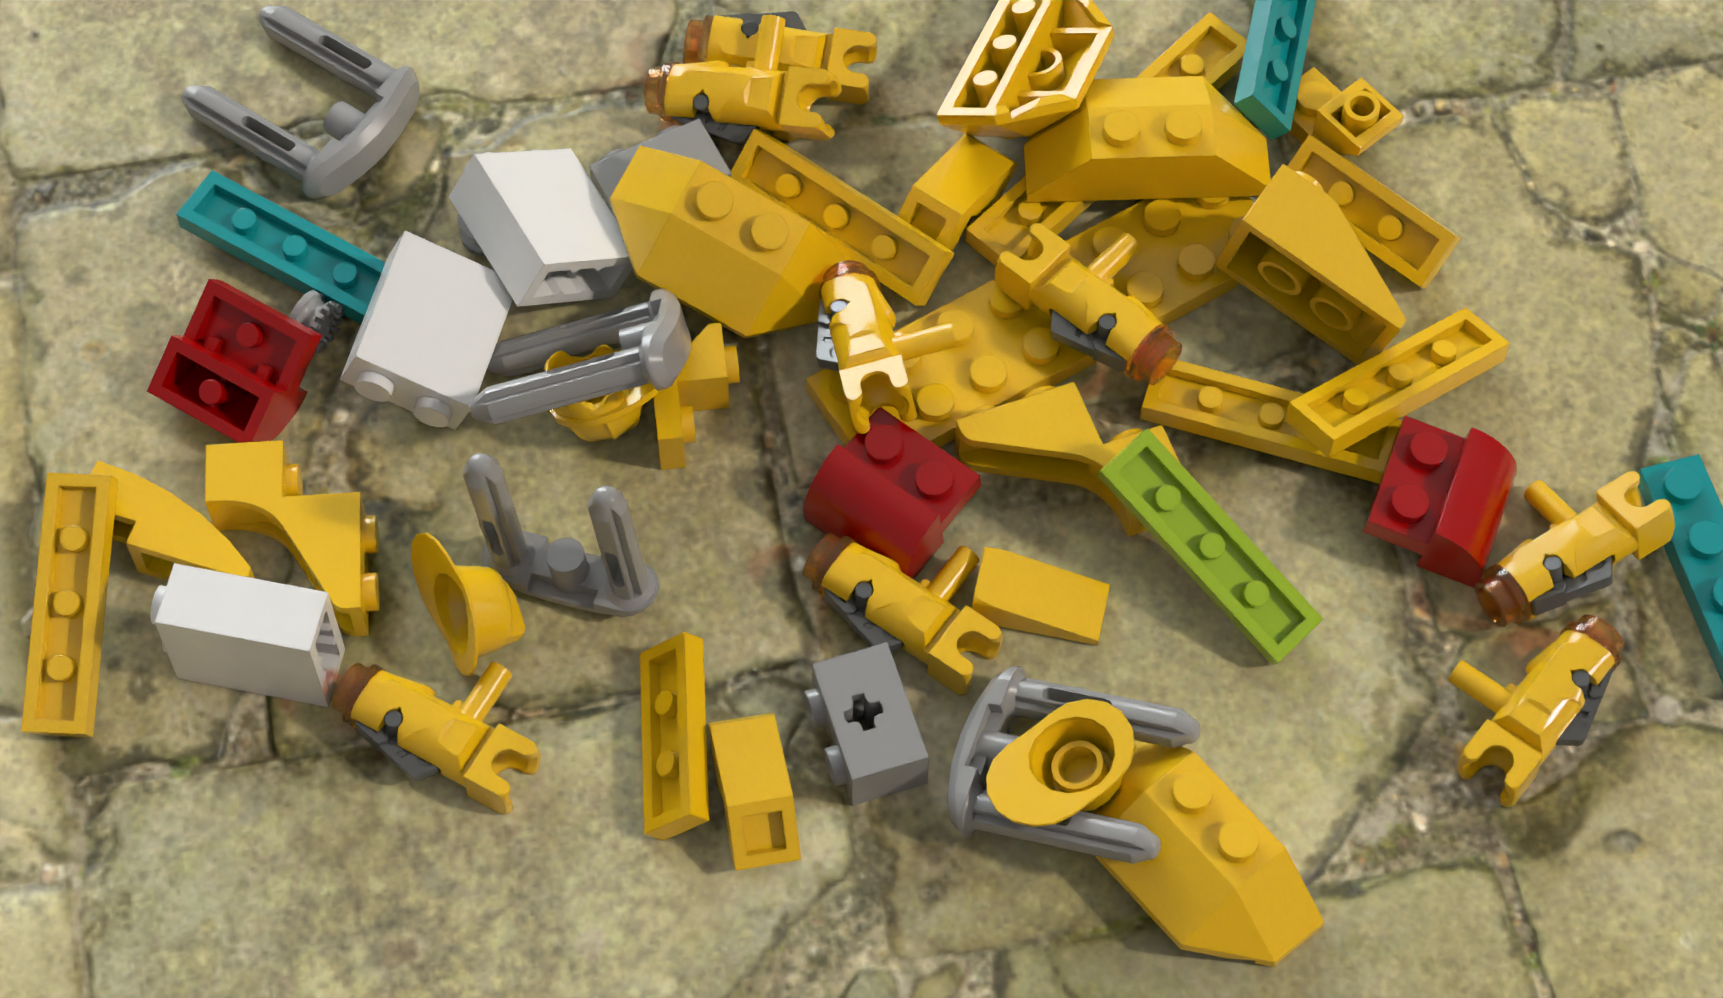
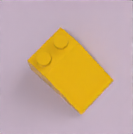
[1214,164,1407,365]

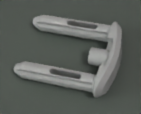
[182,5,420,199]
[469,288,691,424]
[463,453,659,617]
[948,666,1201,864]

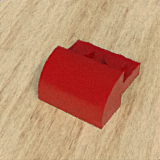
[147,279,322,443]
[803,407,981,580]
[1362,415,1517,589]

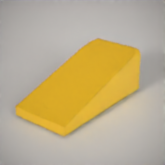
[972,546,1110,645]

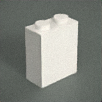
[449,148,633,307]
[340,231,513,430]
[150,563,345,707]

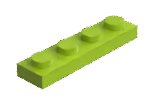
[1096,428,1324,665]

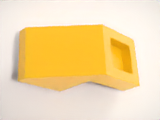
[1290,67,1404,156]
[897,134,1019,251]
[653,323,740,470]
[708,712,801,871]

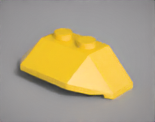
[937,0,1115,139]
[1023,76,1271,202]
[609,145,855,339]
[1092,740,1324,967]

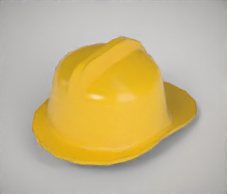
[411,532,526,676]
[986,699,1135,827]

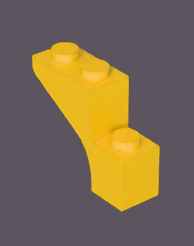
[955,382,1181,537]
[205,440,380,636]

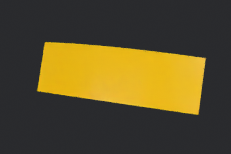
[91,460,254,581]

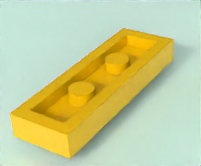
[1288,134,1461,289]
[640,632,709,841]

